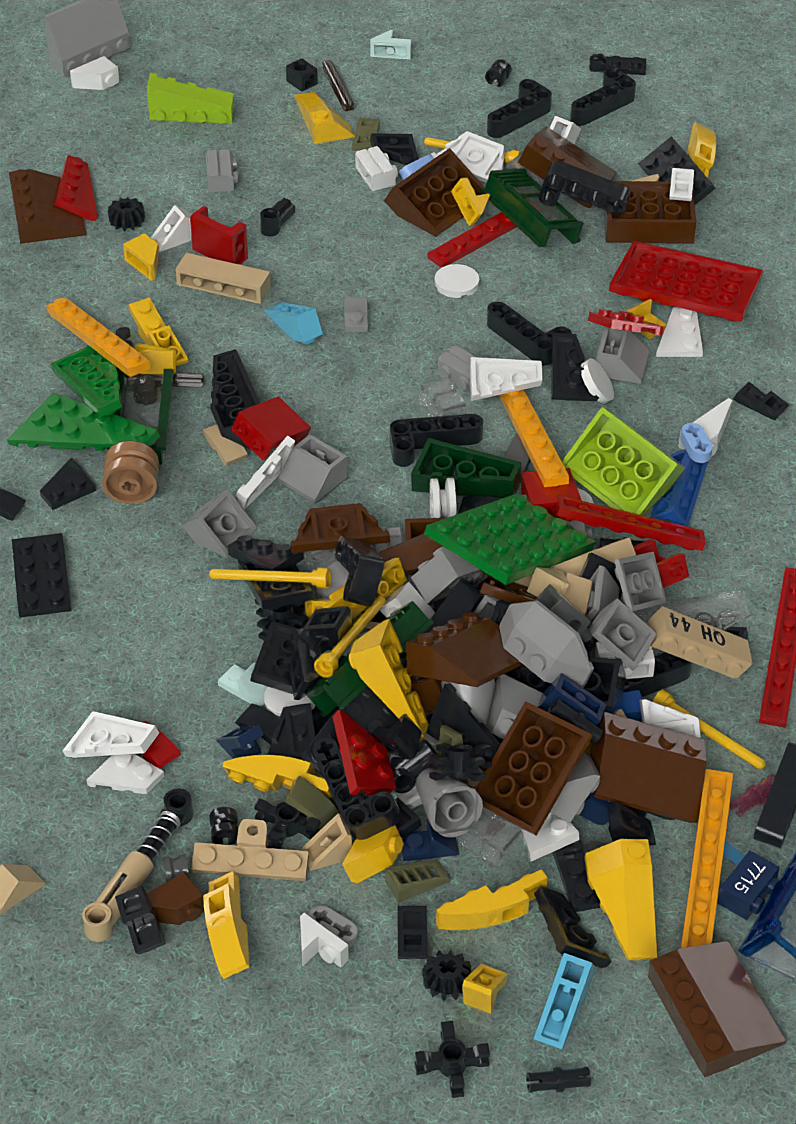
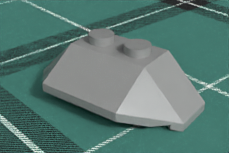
[499,600,594,688]

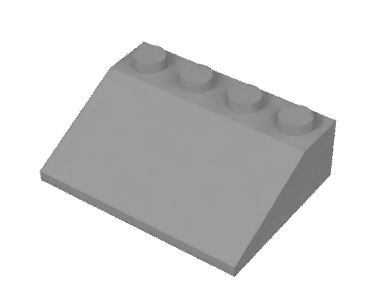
[44,0,130,77]

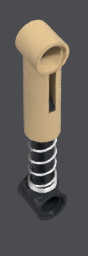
[82,788,193,942]

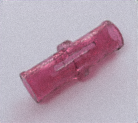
[729,774,776,817]

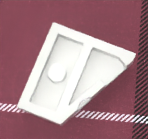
[640,699,701,738]
[87,754,164,794]

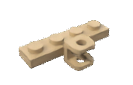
[191,819,309,881]

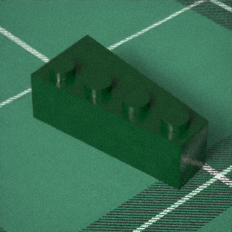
[411,438,521,499]

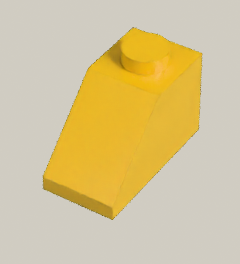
[123,233,160,281]
[342,825,404,884]

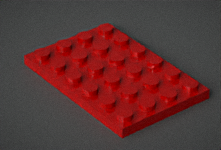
[609,241,763,322]

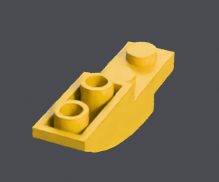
[686,122,716,178]
[128,297,189,366]
[322,558,407,619]
[222,755,333,799]
[436,870,548,930]
[203,871,249,979]

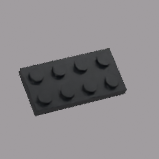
[638,136,716,206]
[11,533,71,618]
[238,560,313,610]
[299,686,399,779]

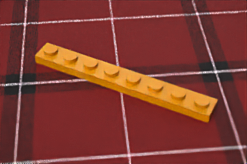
[46,298,151,377]
[498,390,569,487]
[681,769,733,948]

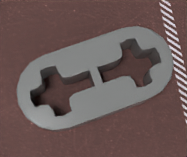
[308,906,358,948]

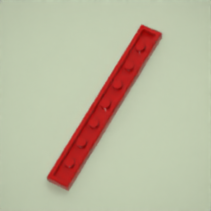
[759,567,796,728]

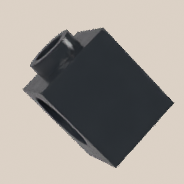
[286,58,318,92]

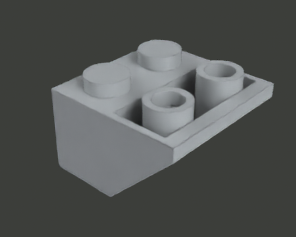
[596,327,649,384]
[278,434,347,503]
[550,753,600,823]

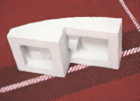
[669,168,694,201]

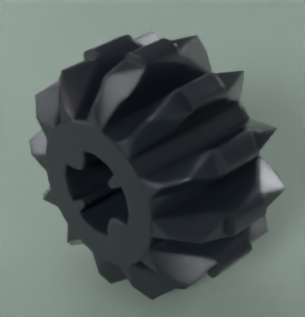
[108,197,145,232]
[422,949,472,1002]

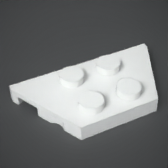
[431,131,505,183]

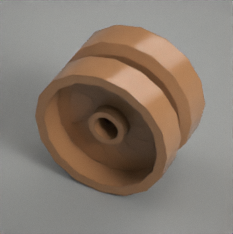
[102,441,159,503]

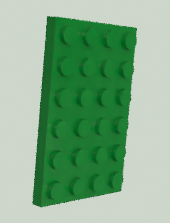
[424,494,595,585]

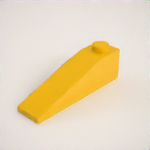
[294,92,355,144]
[349,619,428,740]
[584,839,657,960]

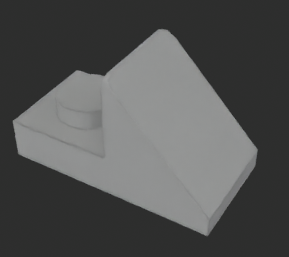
[344,297,368,332]

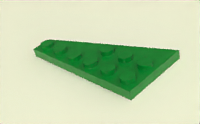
[50,346,122,417]
[7,393,160,451]

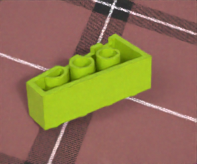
[147,72,235,124]

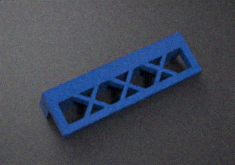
[650,449,708,527]

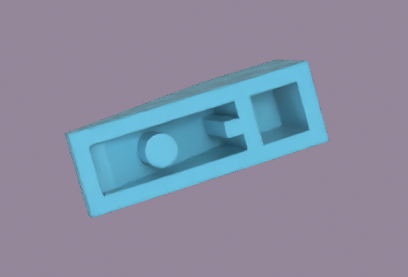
[264,302,323,344]
[534,953,596,1050]

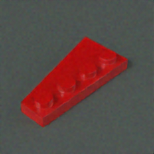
[54,155,98,221]

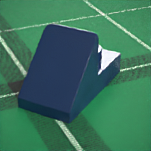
[216,725,264,759]
[401,818,459,861]

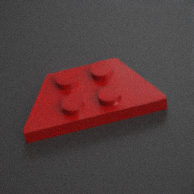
[588,309,663,336]
[333,709,396,796]

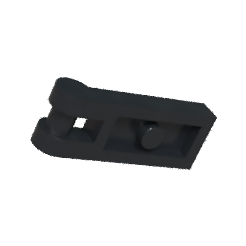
[552,839,601,912]

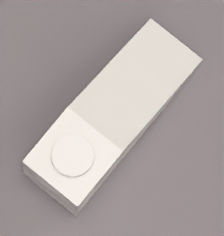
[678,398,732,457]

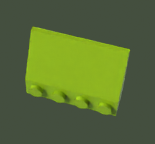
[562,407,685,516]

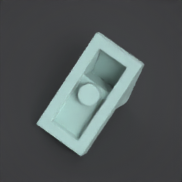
[370,30,411,59]
[218,663,267,707]

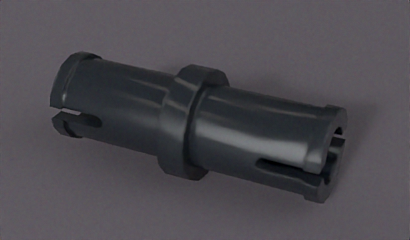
[548,698,603,744]
[526,1067,591,1093]

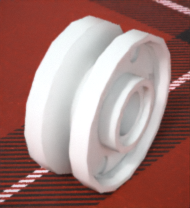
[429,478,457,518]

